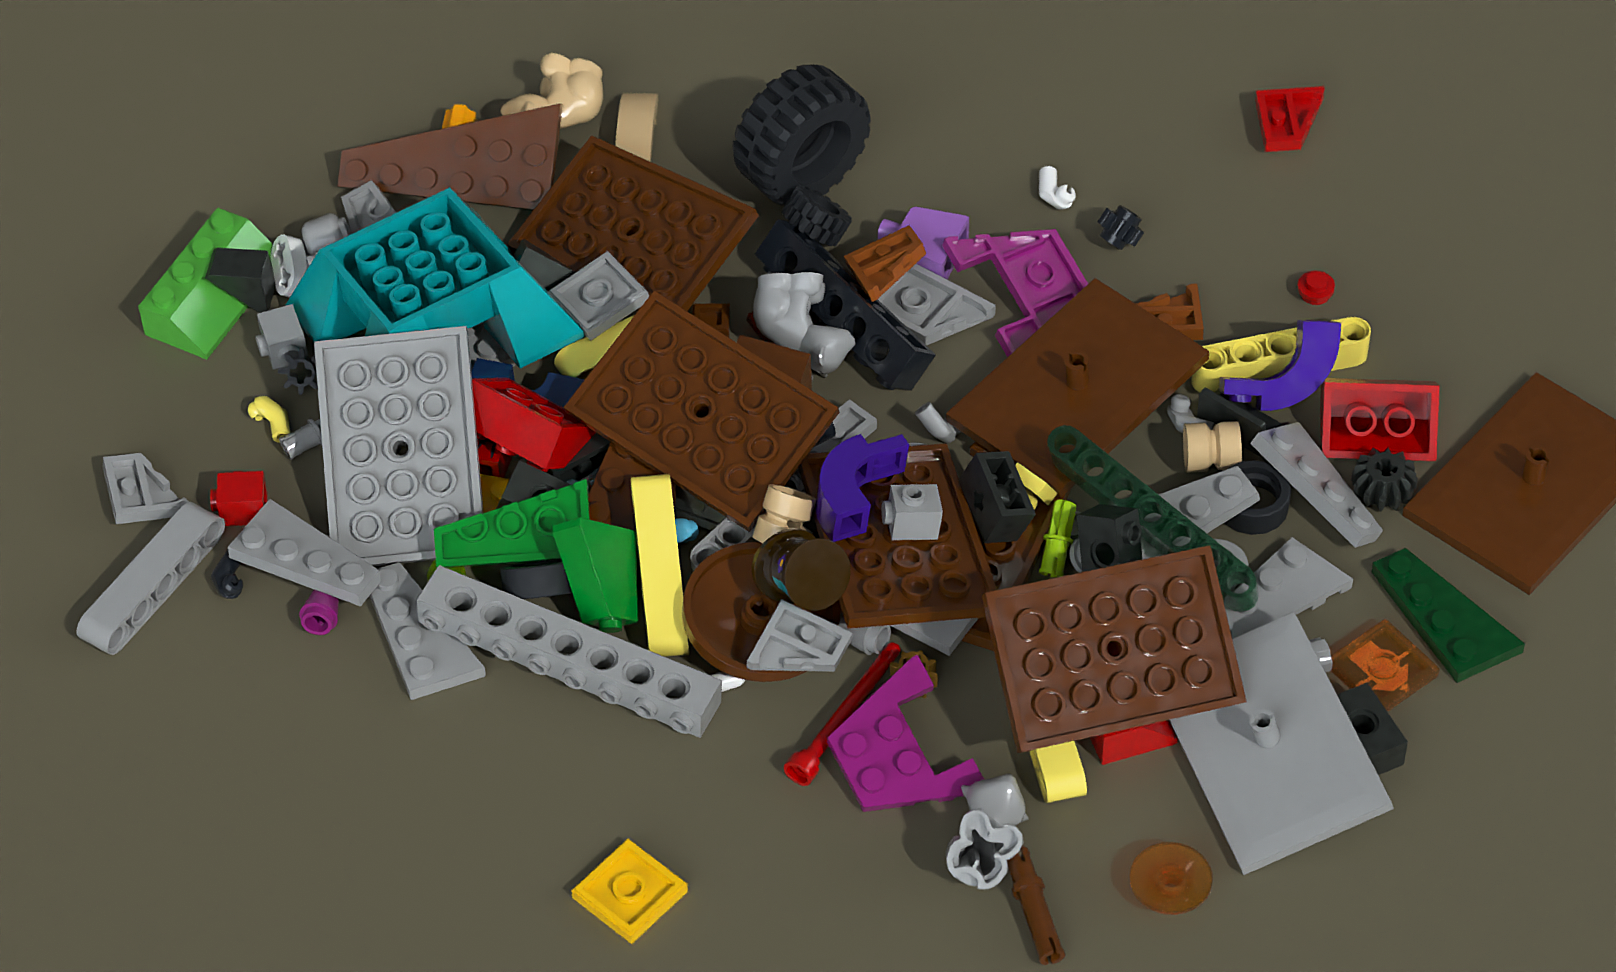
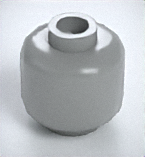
[300,213,352,256]

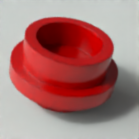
[1298,271,1335,305]

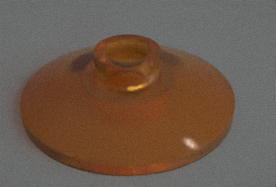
[1130,842,1213,915]

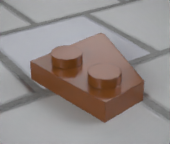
[844,225,926,302]
[1137,284,1204,340]

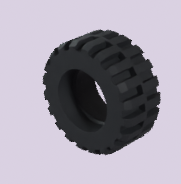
[733,64,871,205]

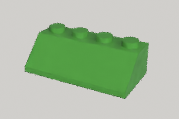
[138,207,274,360]

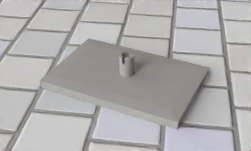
[314,326,484,566]
[1169,612,1394,875]

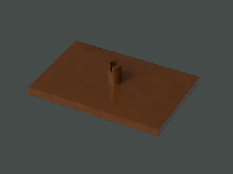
[507,135,759,312]
[946,278,1209,499]
[563,290,840,532]
[1402,372,1616,595]
[798,443,997,629]
[981,545,1247,753]

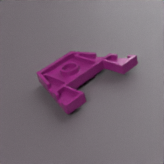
[942,229,1088,357]
[827,655,984,812]

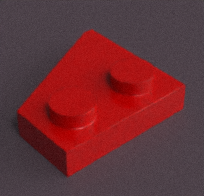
[1255,86,1325,152]

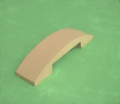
[615,93,658,162]

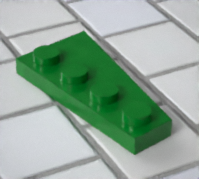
[434,479,590,568]

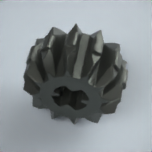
[1351,447,1418,512]

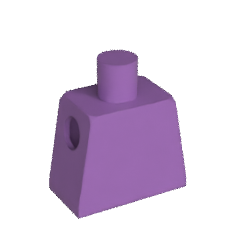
[877,207,969,279]

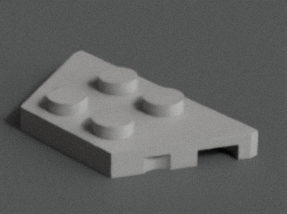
[878,264,996,346]

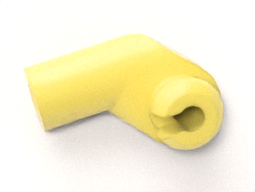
[248,396,291,443]

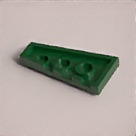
[1371,548,1525,683]

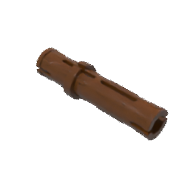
[1006,846,1065,965]

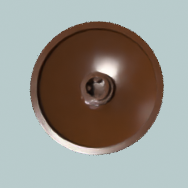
[682,542,840,682]

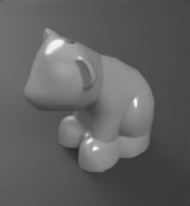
[753,272,855,378]
[946,774,1028,889]

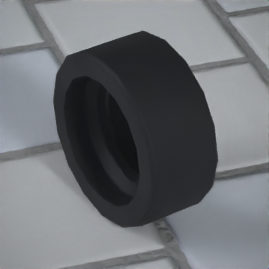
[1224,460,1291,535]
[500,559,572,599]

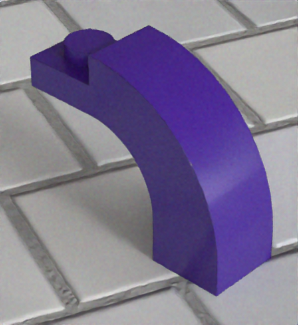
[1219,320,1341,411]
[816,434,909,542]

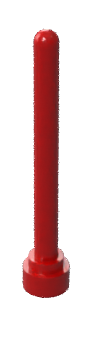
[783,642,900,786]

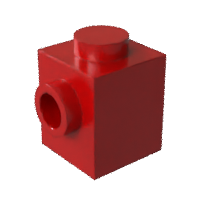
[210,471,268,526]

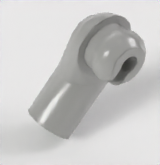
[915,402,960,444]

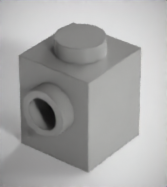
[255,304,308,369]
[881,484,943,540]

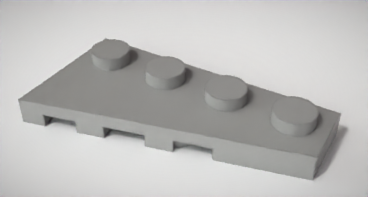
[370,562,486,700]

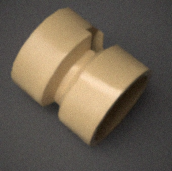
[1183,421,1242,473]
[753,484,816,543]

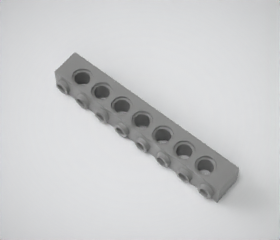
[417,565,722,738]

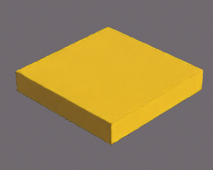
[571,838,688,944]

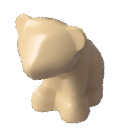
[500,53,603,129]

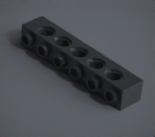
[754,219,936,391]

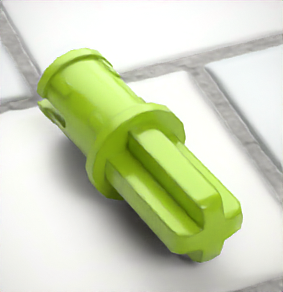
[1039,500,1077,578]

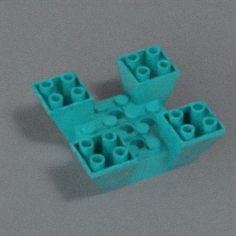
[286,188,585,369]

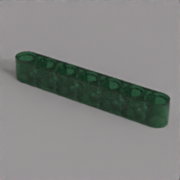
[1047,425,1259,612]

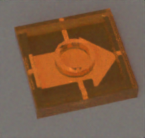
[1331,618,1440,712]

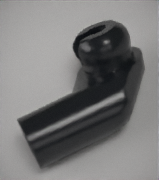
[211,549,243,599]

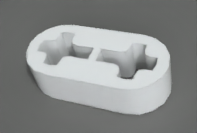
[271,235,308,298]

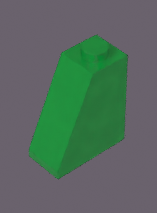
[553,517,638,633]

